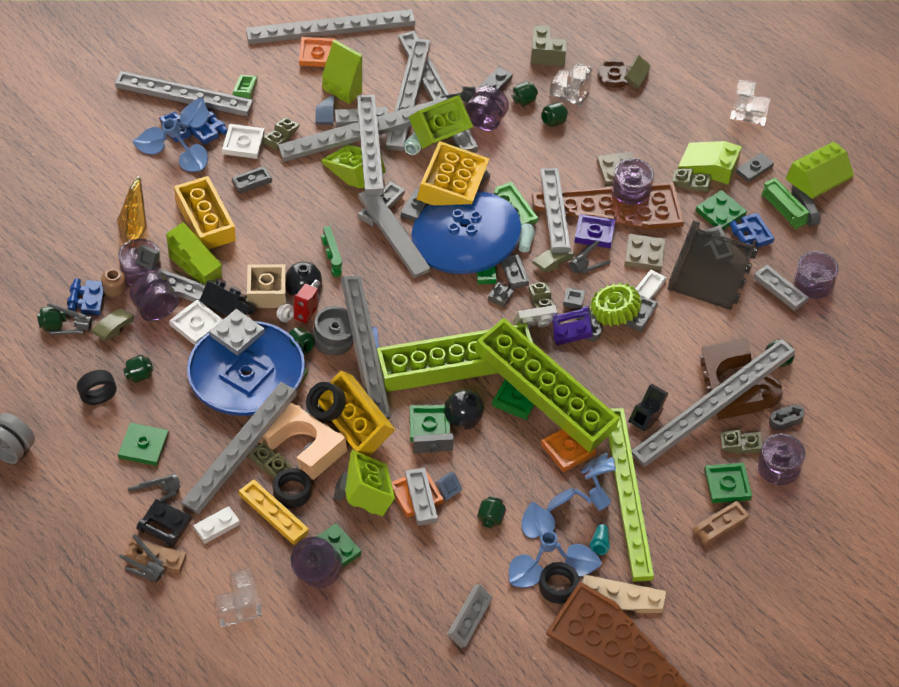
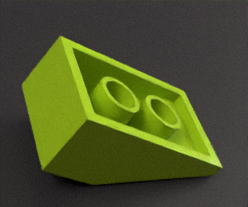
[322,40,362,104]
[408,95,473,149]
[678,141,742,185]
[321,144,386,188]
[345,450,395,517]

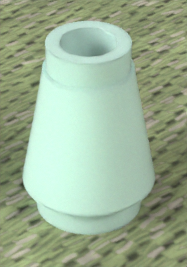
[404,131,421,155]
[518,224,535,252]

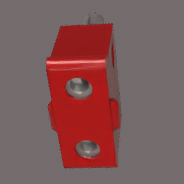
[293,280,320,324]

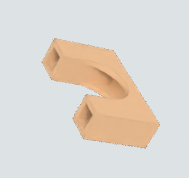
[258,403,347,480]

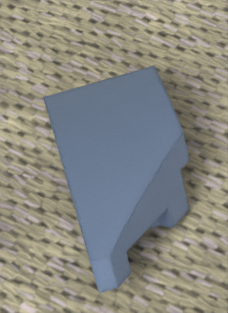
[315,96,334,125]

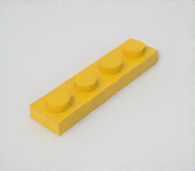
[239,479,309,545]

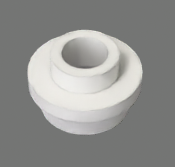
[277,304,294,323]

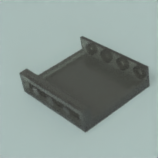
[668,221,758,310]

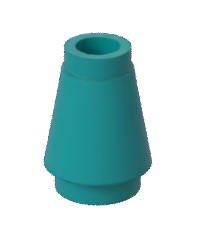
[590,524,610,555]

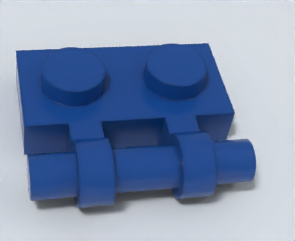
[188,111,228,145]
[730,212,775,252]
[67,278,105,315]

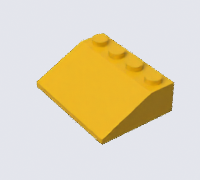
[416,141,490,205]

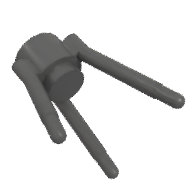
[440,86,478,111]
[569,241,611,275]
[47,303,92,335]
[128,473,180,507]
[119,534,165,583]

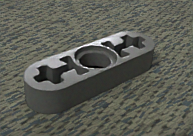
[791,185,820,227]

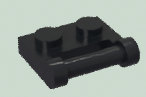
[136,499,192,547]

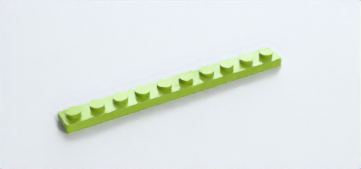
[608,408,654,582]

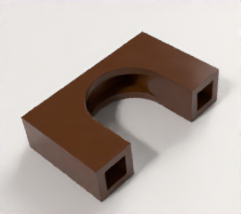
[699,338,764,420]

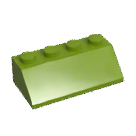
[785,142,854,199]

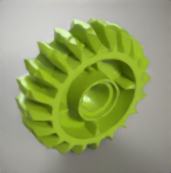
[590,282,642,327]

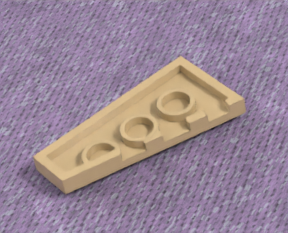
[582,575,666,613]

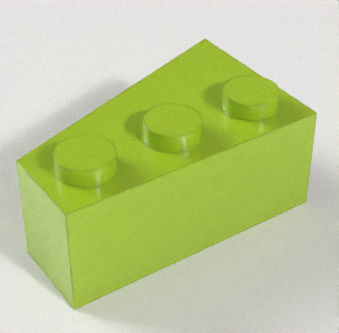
[166,222,222,285]

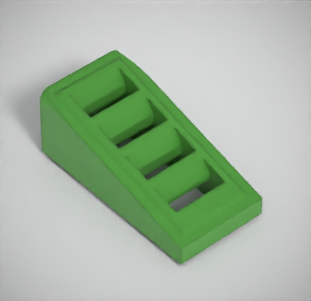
[233,75,257,99]

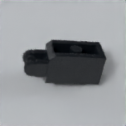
[199,278,255,316]

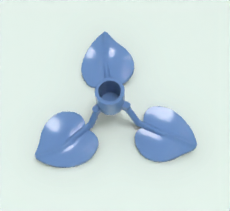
[132,97,209,172]
[546,452,616,512]
[509,502,602,588]

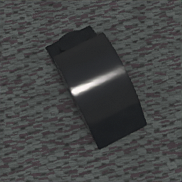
[628,384,669,431]

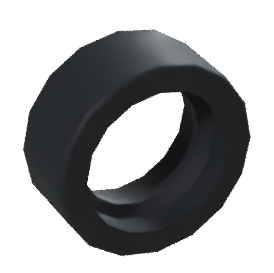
[77,370,117,405]
[306,382,346,421]
[273,468,312,508]
[539,562,579,604]

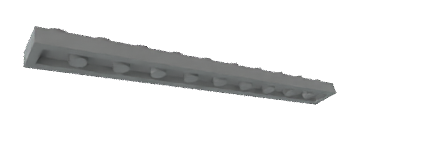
[246,9,415,44]
[398,31,478,153]
[278,97,447,162]
[631,339,795,467]

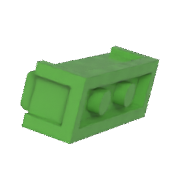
[761,178,809,229]

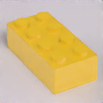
[174,176,236,250]
[318,370,396,457]

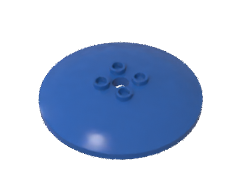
[411,191,521,274]
[187,321,305,416]

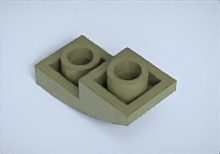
[623,55,651,89]
[263,117,299,150]
[672,169,712,192]
[532,249,574,272]
[528,282,554,308]
[92,308,134,341]
[720,430,763,453]
[248,442,292,478]

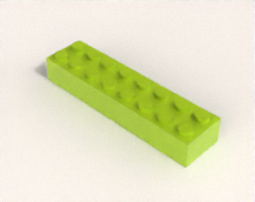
[475,318,620,453]
[376,323,533,392]

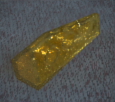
[116,176,147,253]

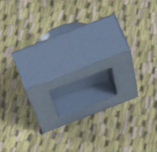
[435,472,463,500]

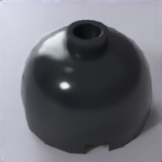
[286,261,322,295]
[444,389,484,430]

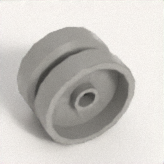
[0,413,35,464]

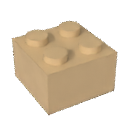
[247,264,286,308]

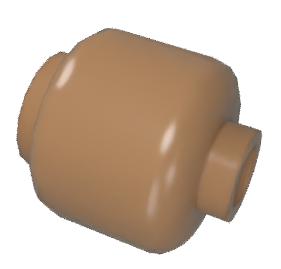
[101,269,127,297]

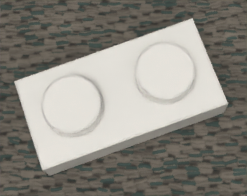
[194,506,240,544]

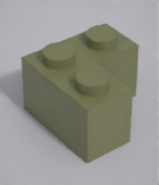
[531,25,567,66]

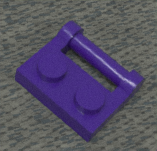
[552,306,593,345]

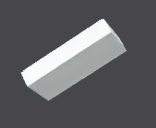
[636,270,667,300]

